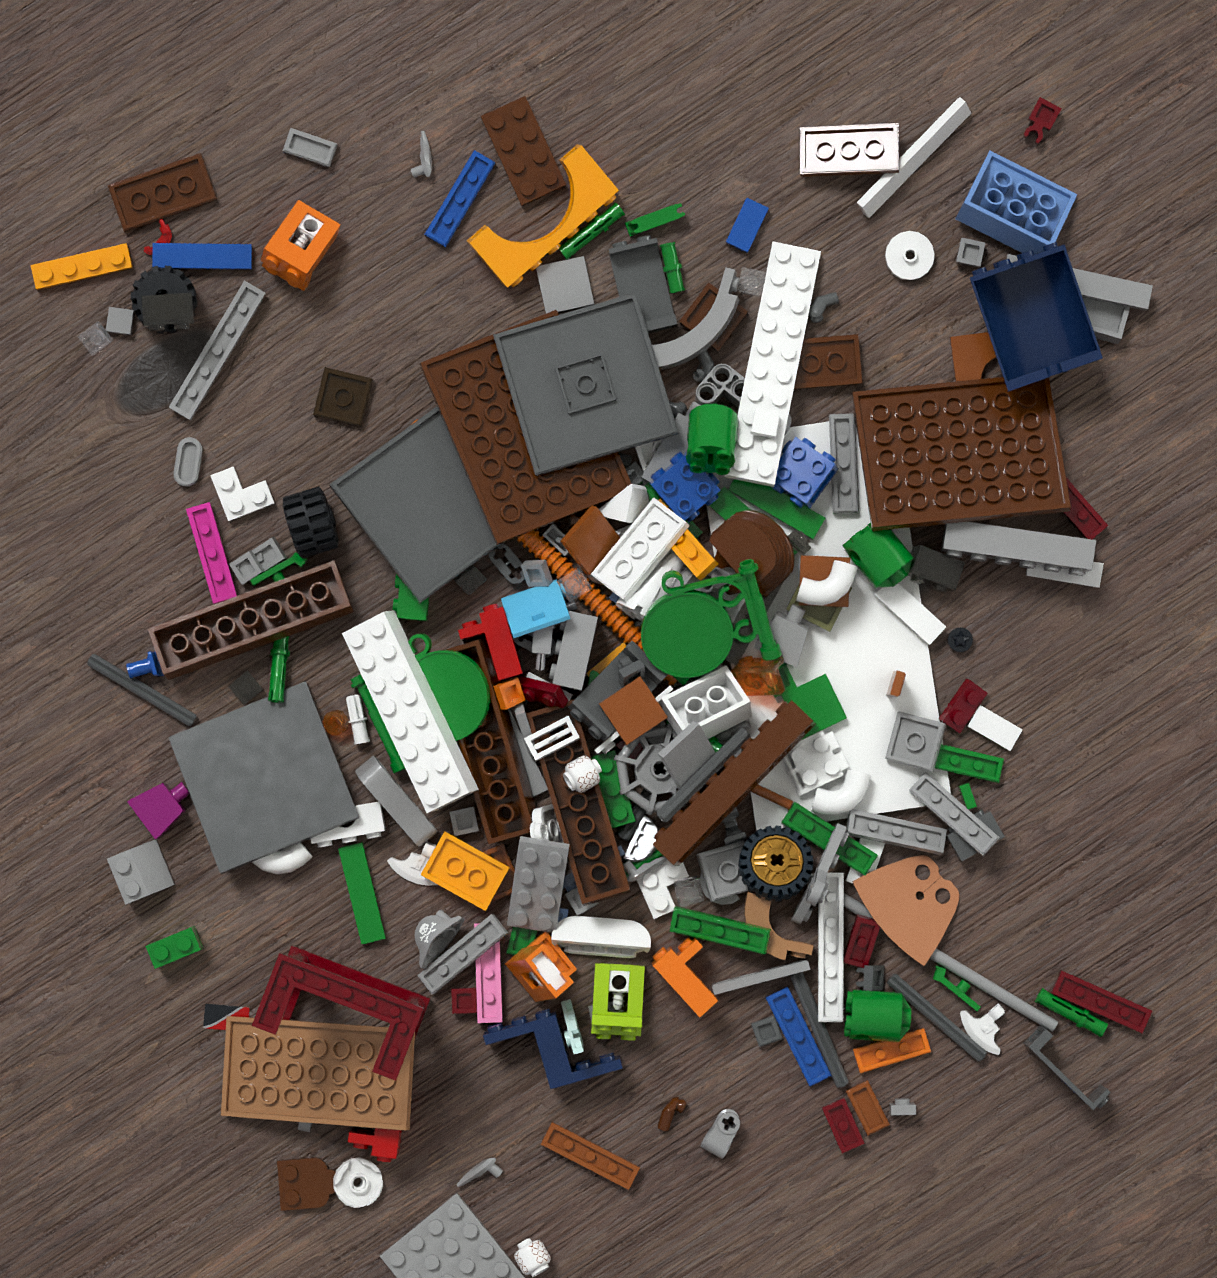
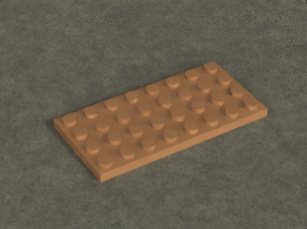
[221,1016,415,1130]

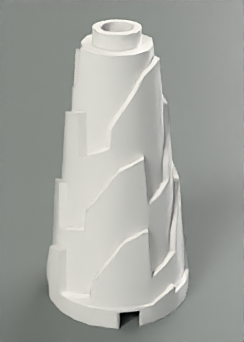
[616,549,687,624]

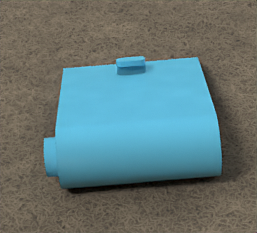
[501,579,570,638]

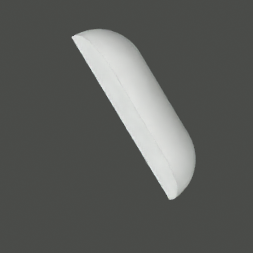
[551,916,651,958]

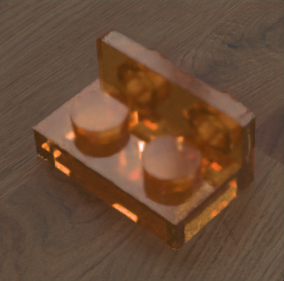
[731,656,785,696]

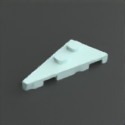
[561,999,584,1054]

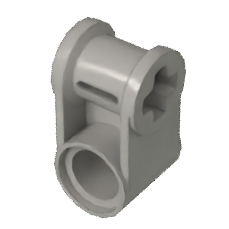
[700,1109,740,1159]

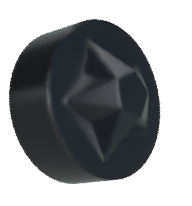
[947,627,973,652]

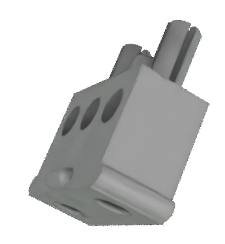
[532,625,556,671]

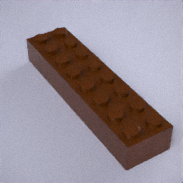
[148,560,354,680]
[446,638,536,844]
[526,700,631,906]
[652,700,816,866]

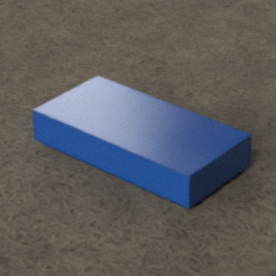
[725,198,769,253]

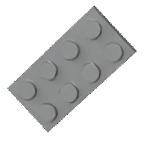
[507,836,570,933]

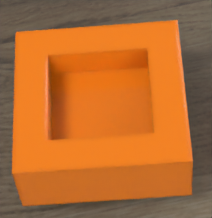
[493,677,525,710]

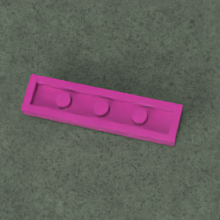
[186,502,238,604]

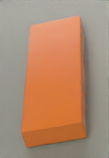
[853,1028,931,1073]

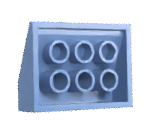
[955,150,1077,254]

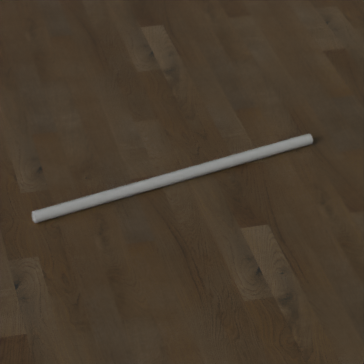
[777,862,1058,1032]

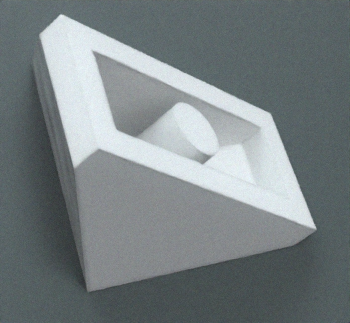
[599,484,649,523]

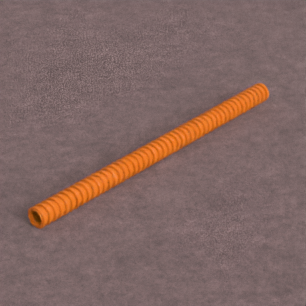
[411,419,677,686]

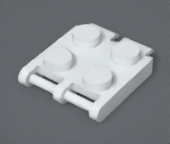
[783,730,849,796]

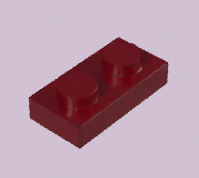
[519,676,569,708]
[938,678,988,734]
[843,914,880,968]
[821,1097,865,1153]

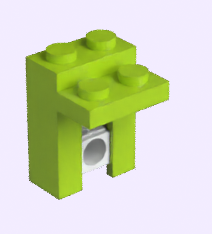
[591,963,645,1041]

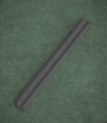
[87,654,197,726]
[656,728,751,823]
[790,972,849,1088]
[887,974,987,1062]

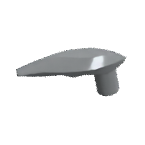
[411,131,432,178]
[623,856,667,882]
[457,1158,503,1187]

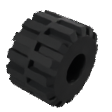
[130,265,198,334]
[283,486,339,559]

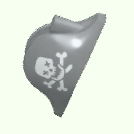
[415,910,465,969]

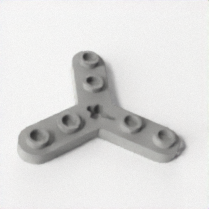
[791,823,849,924]

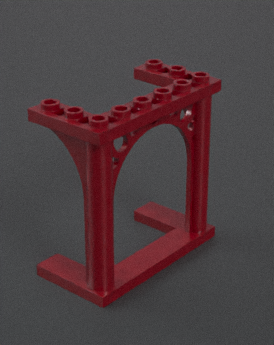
[252,945,431,1081]

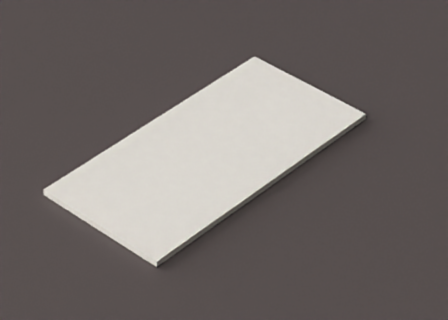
[706,417,951,831]

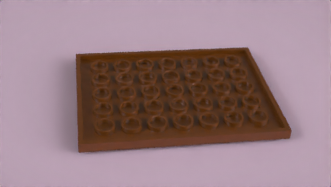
[420,310,632,545]
[852,377,1071,531]

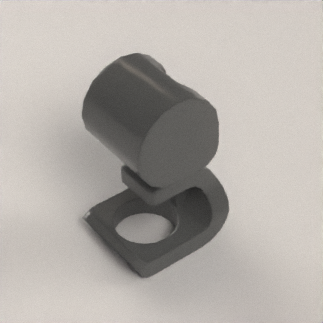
[722,808,747,845]

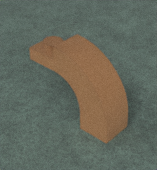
[744,891,813,960]

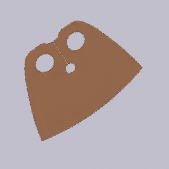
[852,855,959,966]

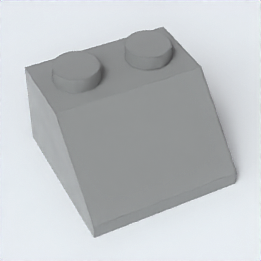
[107,839,175,905]

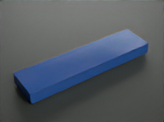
[424,150,496,248]
[152,243,252,270]
[765,986,832,1086]

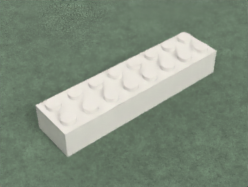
[342,610,479,813]

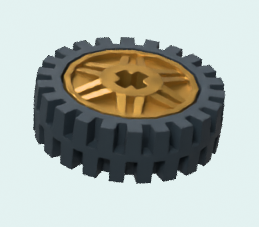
[738,825,813,902]

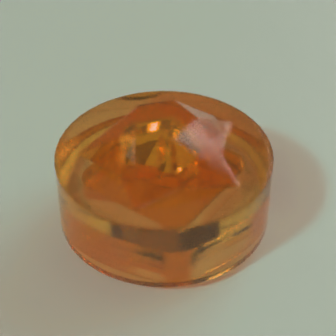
[323,710,349,736]

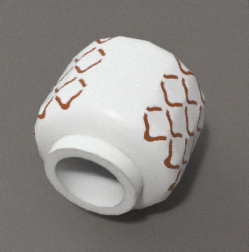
[563,755,602,793]
[514,1238,551,1277]

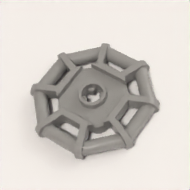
[614,723,686,815]

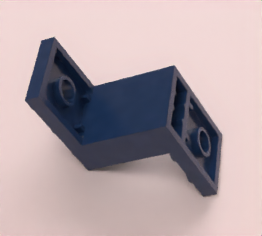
[483,1009,623,1089]

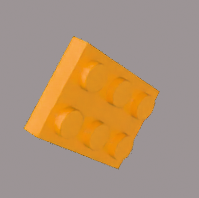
[421,831,510,911]

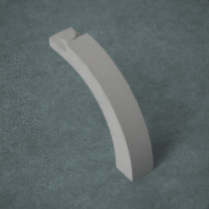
[652,267,740,371]

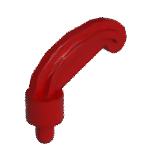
[144,219,172,255]

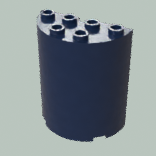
[970,242,1103,391]

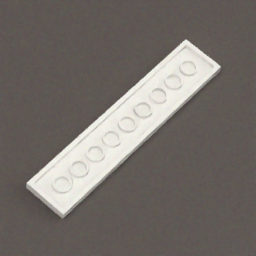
[725,242,821,487]

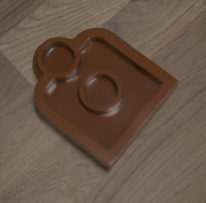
[277,1157,336,1211]

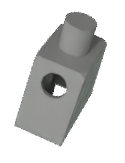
[754,604,809,668]

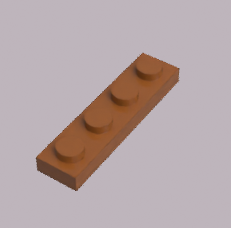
[541,1121,640,1190]

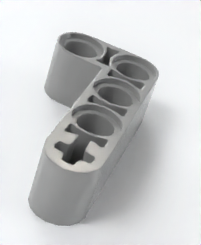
[695,364,791,436]
[355,755,438,847]

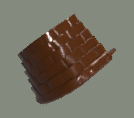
[709,510,795,597]

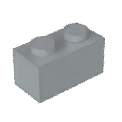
[543,523,569,556]

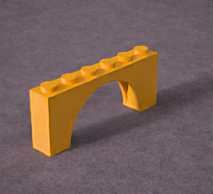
[466,144,619,288]

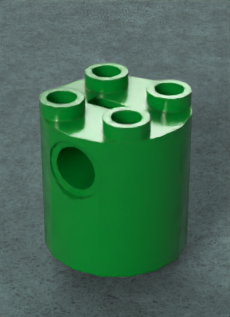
[686,404,738,475]
[842,522,914,589]
[844,990,911,1042]

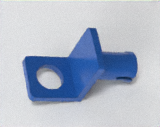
[126,651,163,679]

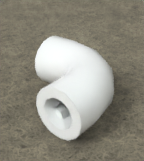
[796,560,858,606]
[811,769,871,815]
[252,842,313,874]

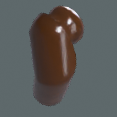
[657,1097,686,1131]

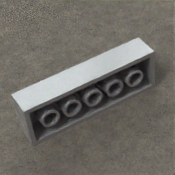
[941,522,1096,576]

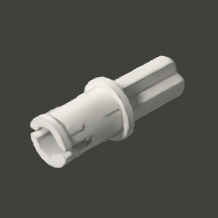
[346,695,370,745]

